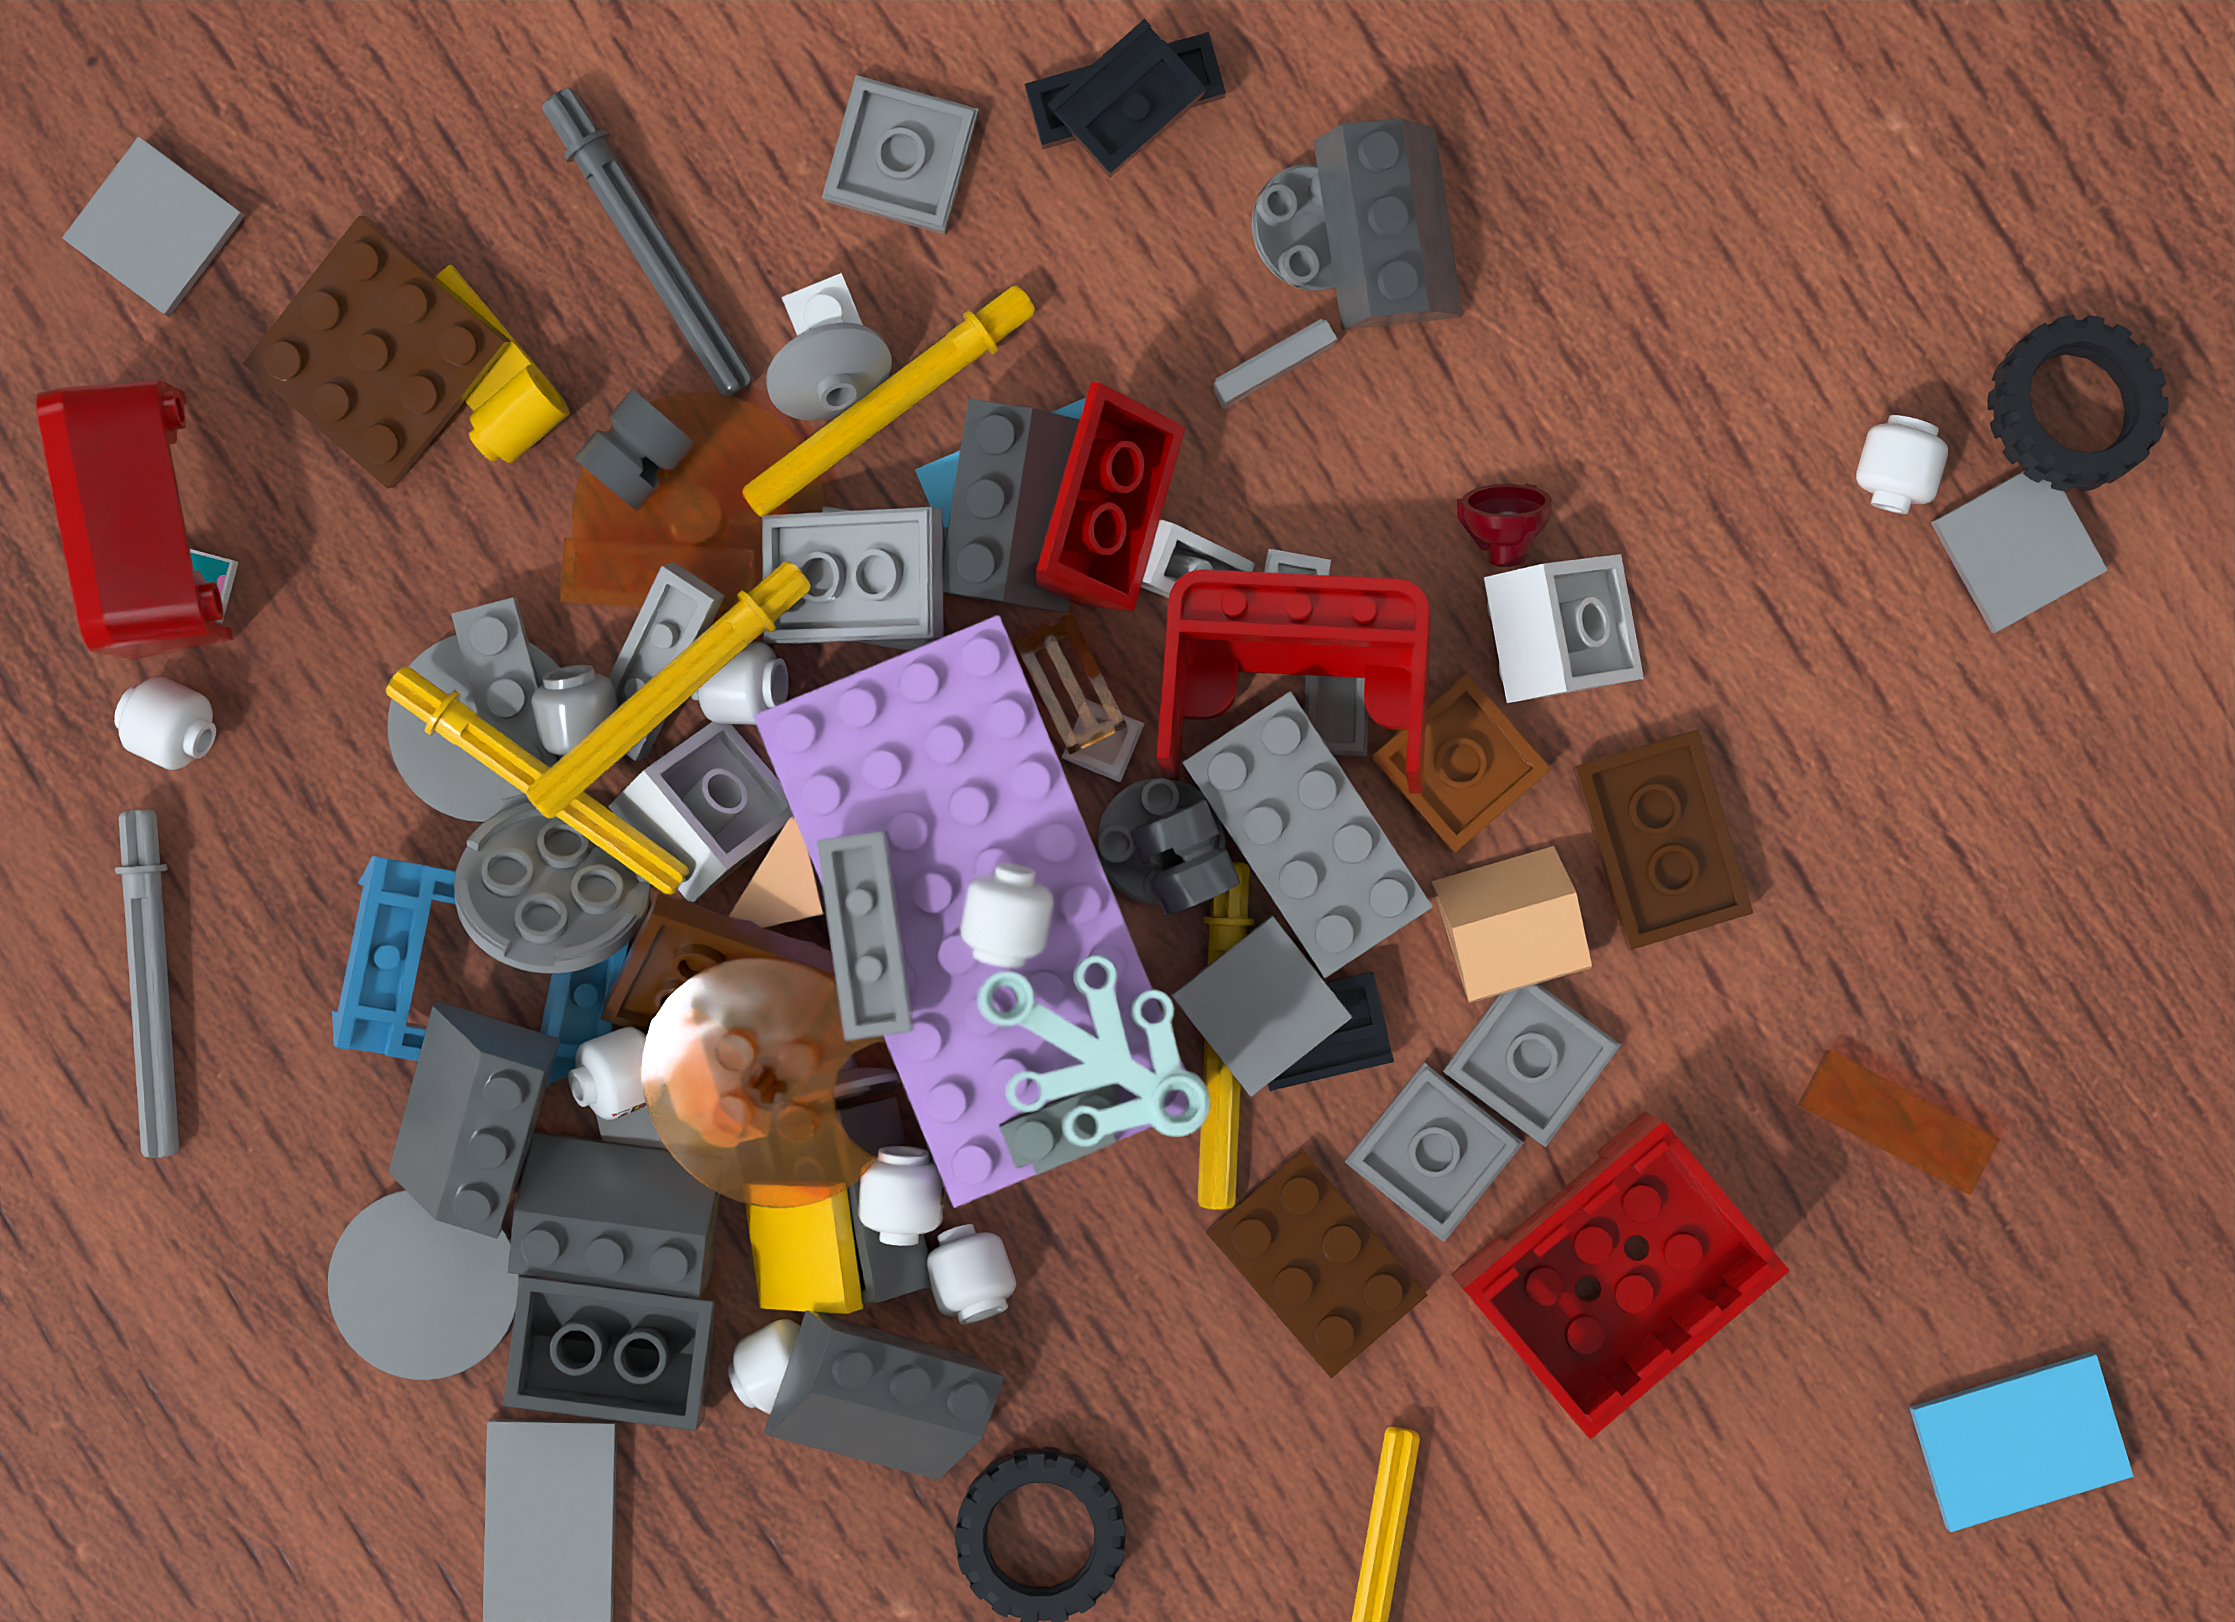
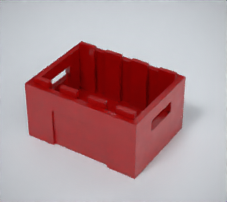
[1451,1111,1790,1440]

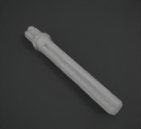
[115,809,179,1158]

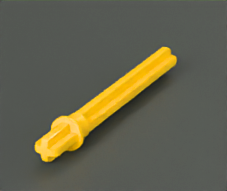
[742,285,1035,517]
[526,561,811,819]
[386,666,689,895]
[1198,862,1254,1210]
[1351,1427,1420,1622]

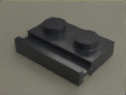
[1048,18,1207,178]
[1268,971,1394,1091]

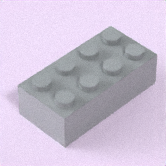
[1182,691,1433,978]

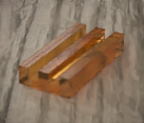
[1014,613,1127,755]

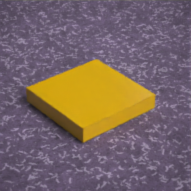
[742,1179,863,1314]

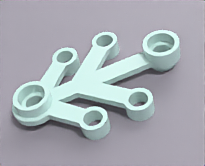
[977,956,1210,1147]

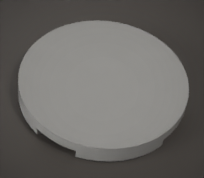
[388,635,564,822]
[454,801,650,973]
[328,1190,521,1380]

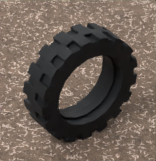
[1987,315,2169,491]
[955,1447,1125,1622]

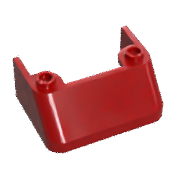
[36,380,233,660]
[1156,570,1430,794]

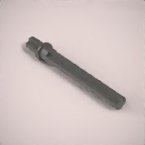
[542,87,754,397]

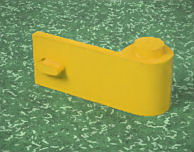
[436,265,570,464]

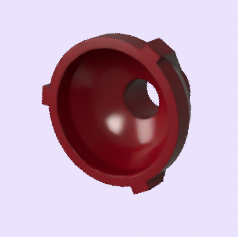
[1457,483,1552,567]

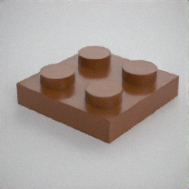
[1369,673,1551,853]

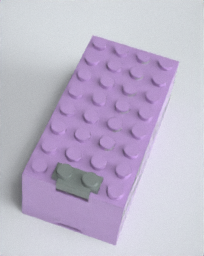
[753,615,1186,1208]

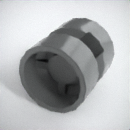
[574,389,696,512]
[1129,799,1241,915]

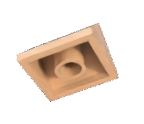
[729,817,827,928]
[1432,846,1592,1003]

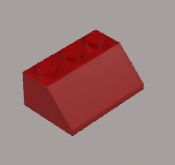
[1036,382,1186,611]

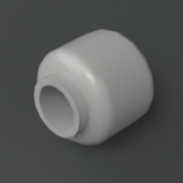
[532,665,619,756]

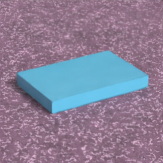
[1909,1352,2134,1532]

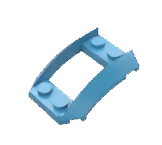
[332,856,629,1087]

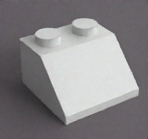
[1484,554,1644,703]
[608,722,794,902]

